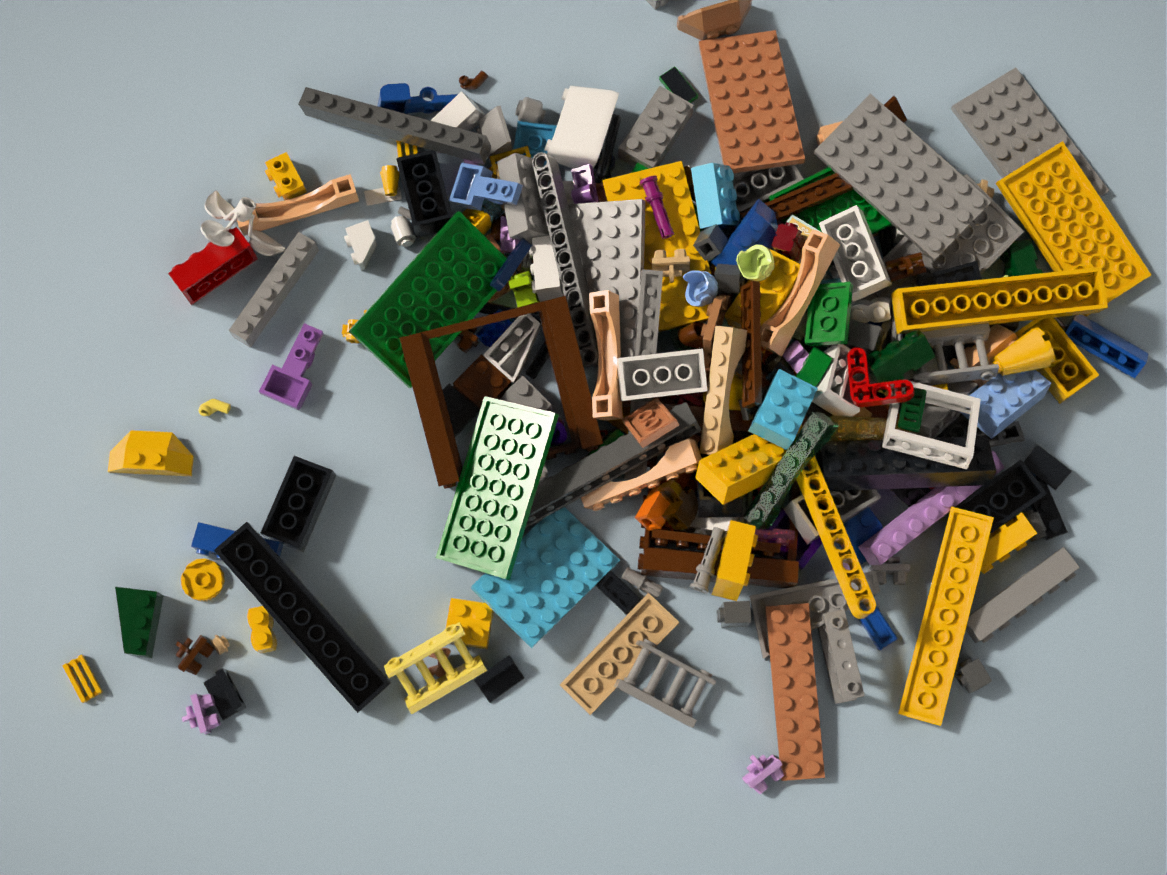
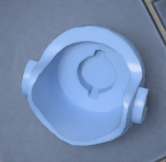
[683,270,718,307]

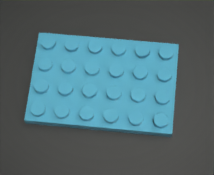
[471,507,620,648]

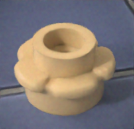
[210,635,230,655]

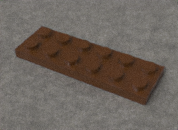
[651,529,781,559]

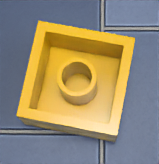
[446,598,494,650]

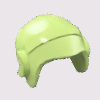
[736,245,775,281]

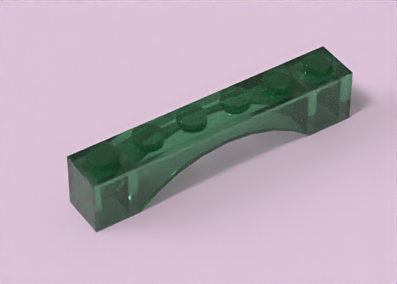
[743,412,839,530]

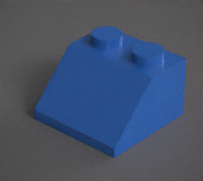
[837,507,883,565]

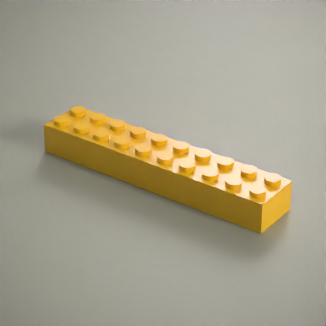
[891,267,1108,335]

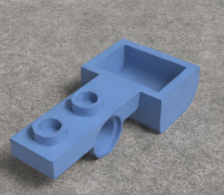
[449,163,523,211]

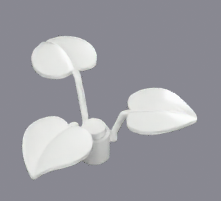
[200,190,286,256]

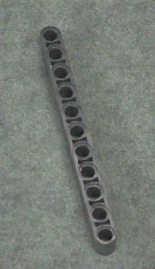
[532,152,598,367]

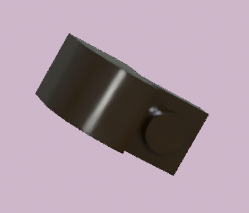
[657,480,698,530]

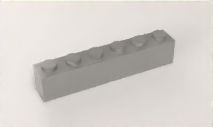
[229,232,319,348]
[965,547,1080,643]

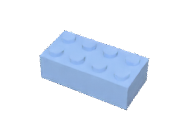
[960,370,1051,439]

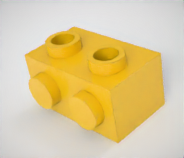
[265,152,307,201]

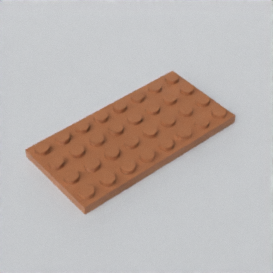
[699,30,805,173]

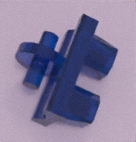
[476,308,514,347]

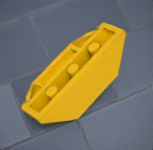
[108,430,194,476]

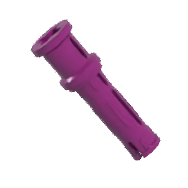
[639,176,675,239]

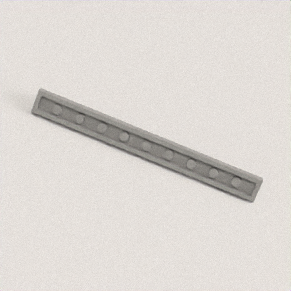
[624,269,663,479]

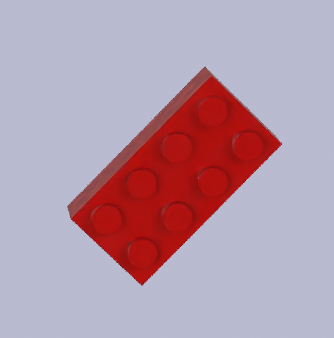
[168,227,258,305]

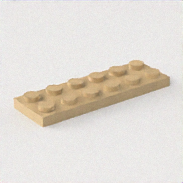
[560,593,679,715]

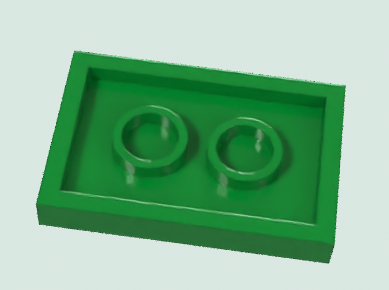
[805,282,853,346]

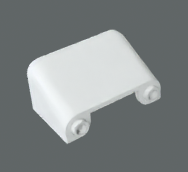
[544,85,619,169]

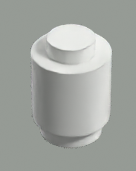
[391,216,416,247]

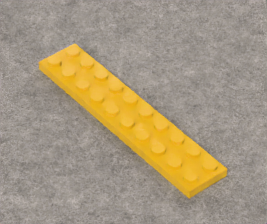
[898,507,994,726]

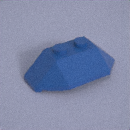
[711,199,778,267]

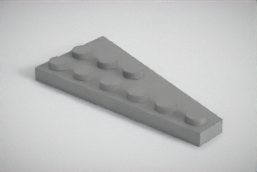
[749,571,880,659]

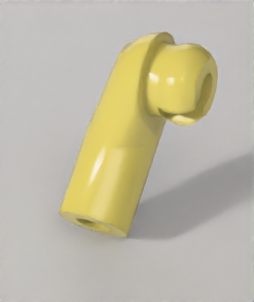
[199,399,231,416]

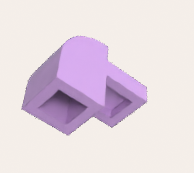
[782,340,809,374]

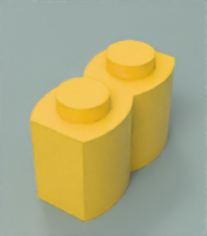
[247,606,277,653]

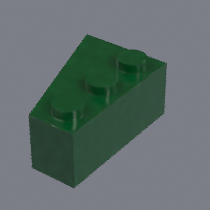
[1000,239,1043,277]
[867,330,935,393]
[115,587,164,658]

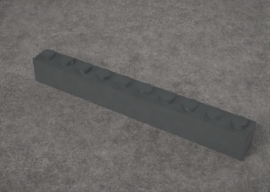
[298,87,491,165]
[525,402,702,528]

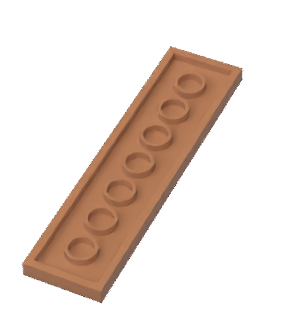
[765,603,825,781]

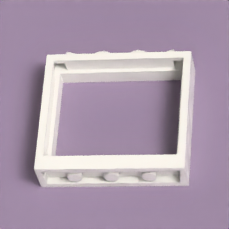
[882,379,981,469]

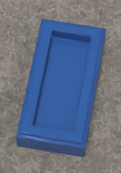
[859,606,898,651]

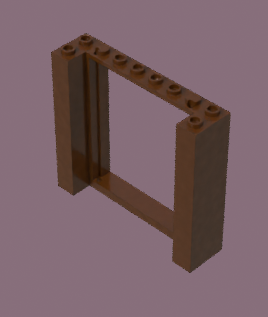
[400,296,603,489]
[637,404,807,588]

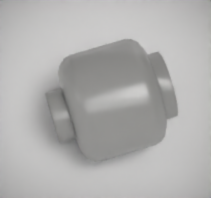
[515,97,546,123]

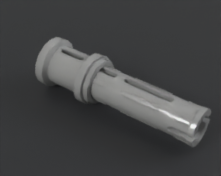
[690,527,727,593]

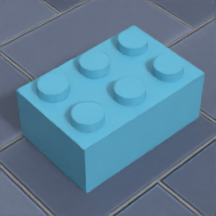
[691,163,740,230]
[748,369,818,450]

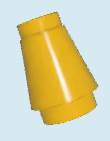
[380,165,400,196]

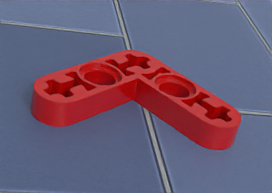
[847,347,915,407]

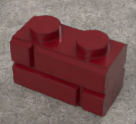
[772,222,805,262]

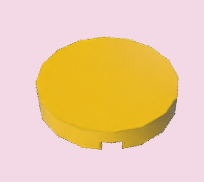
[181,558,225,601]

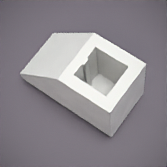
[344,220,377,271]

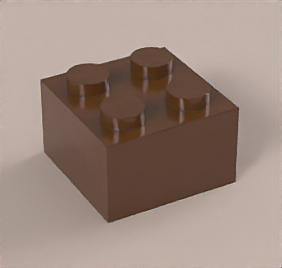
[453,354,512,412]

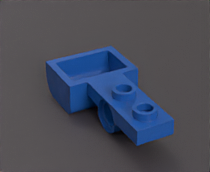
[377,83,458,114]

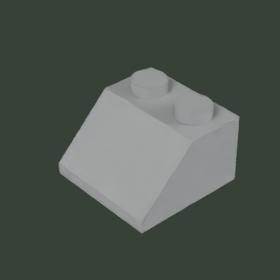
[476,106,512,164]
[500,376,552,412]

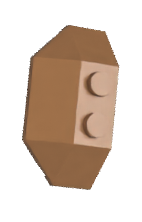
[677,0,752,40]

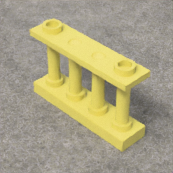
[384,622,487,714]

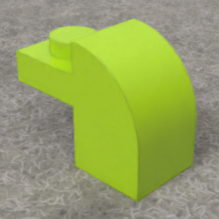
[508,271,540,308]

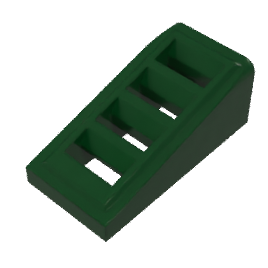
[897,387,927,432]

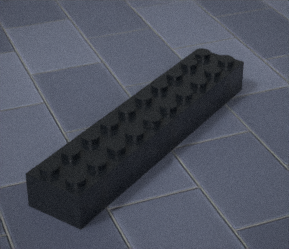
[214,522,391,713]

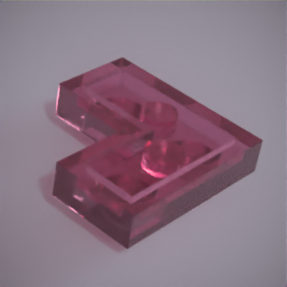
[755,529,795,546]

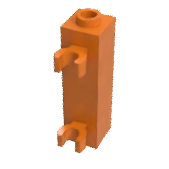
[635,472,696,531]

